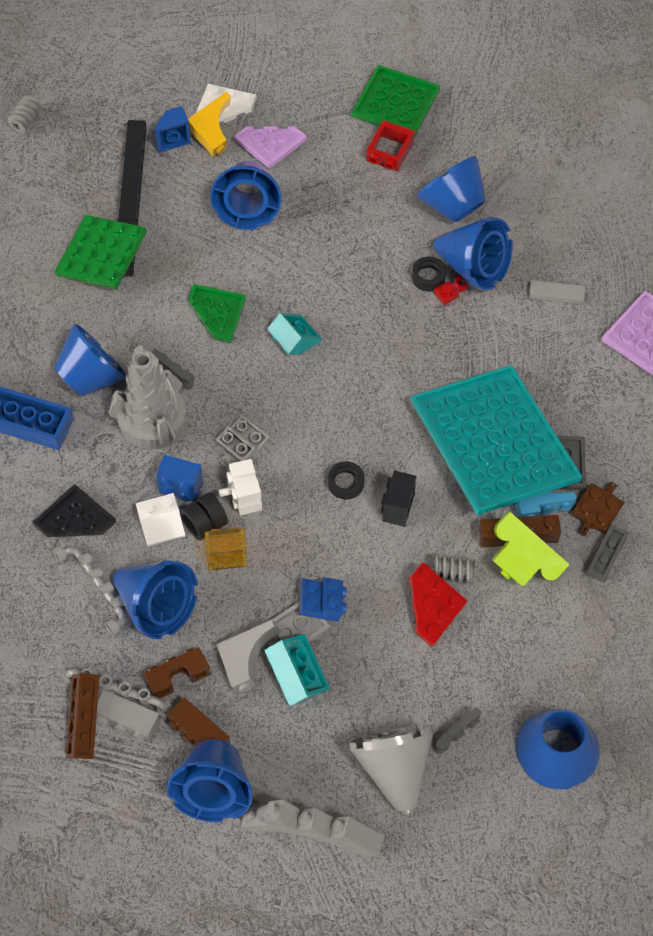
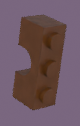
[143,647,211,699]

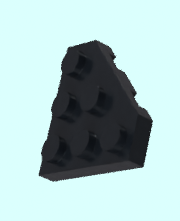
[33,484,116,537]

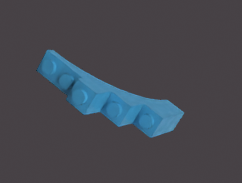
[505,492,577,517]

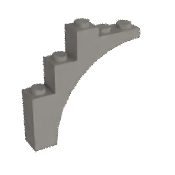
[241,800,384,857]

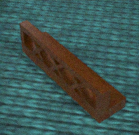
[66,673,100,759]

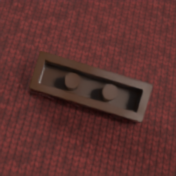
[167,697,230,746]

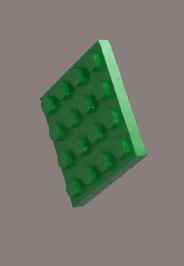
[352,65,440,138]
[54,215,147,290]

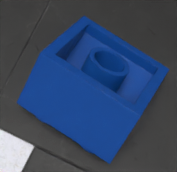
[155,106,191,153]

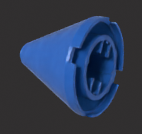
[433,217,513,290]
[113,560,198,639]

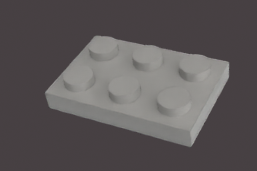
[266,601,330,647]

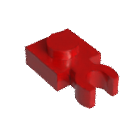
[434,277,467,306]

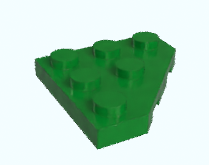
[189,284,246,343]

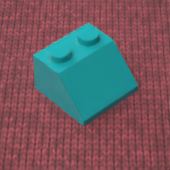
[268,313,322,355]

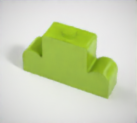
[492,511,570,586]

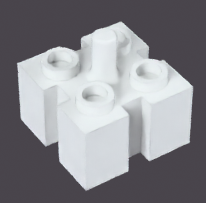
[218,459,262,515]

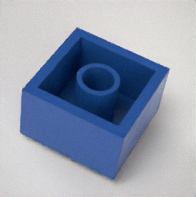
[156,455,203,502]

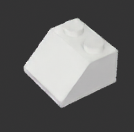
[136,493,185,547]

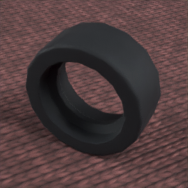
[412,256,446,292]
[328,461,365,500]
[196,492,228,531]
[180,502,214,541]

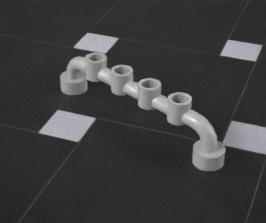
[52,545,126,636]
[62,668,173,719]

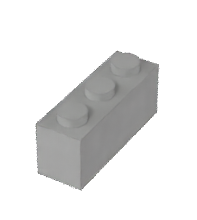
[96,690,161,742]

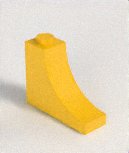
[188,91,231,157]

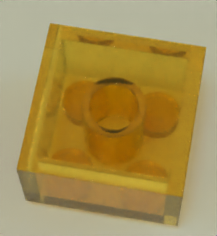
[205,527,248,571]

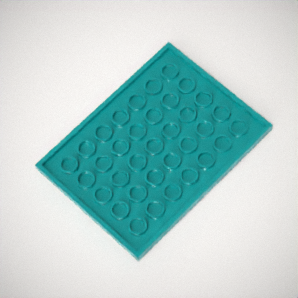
[410,365,582,516]

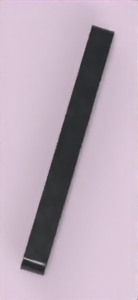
[118,120,146,276]

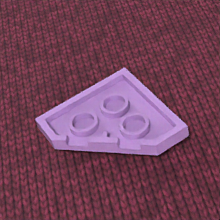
[234,126,307,169]

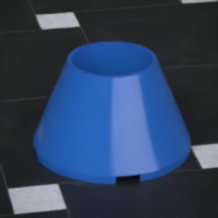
[417,156,486,223]
[210,161,282,230]
[54,324,126,396]
[516,709,600,789]
[167,739,253,822]

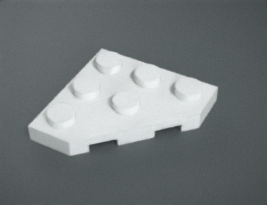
[196,84,257,123]

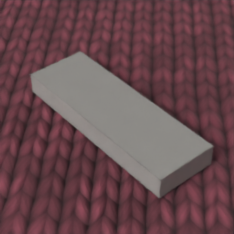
[529,280,585,304]

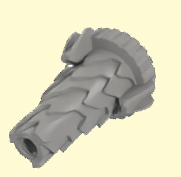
[109,346,187,450]

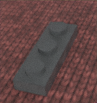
[587,524,629,583]

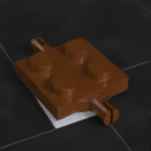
[571,482,625,536]

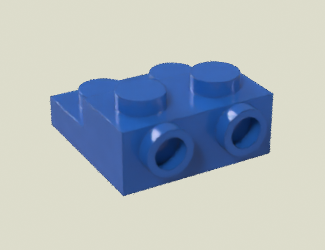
[300,577,347,622]

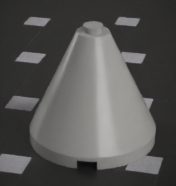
[349,724,433,814]

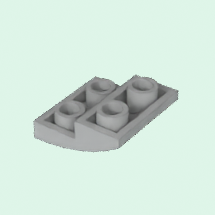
[216,415,271,461]

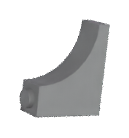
[217,620,280,693]

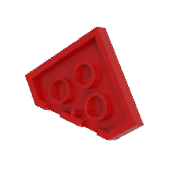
[409,562,468,647]

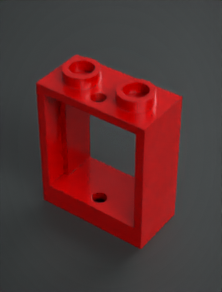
[367,120,415,172]

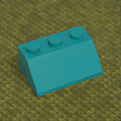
[265,634,330,706]

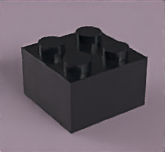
[380,470,417,527]

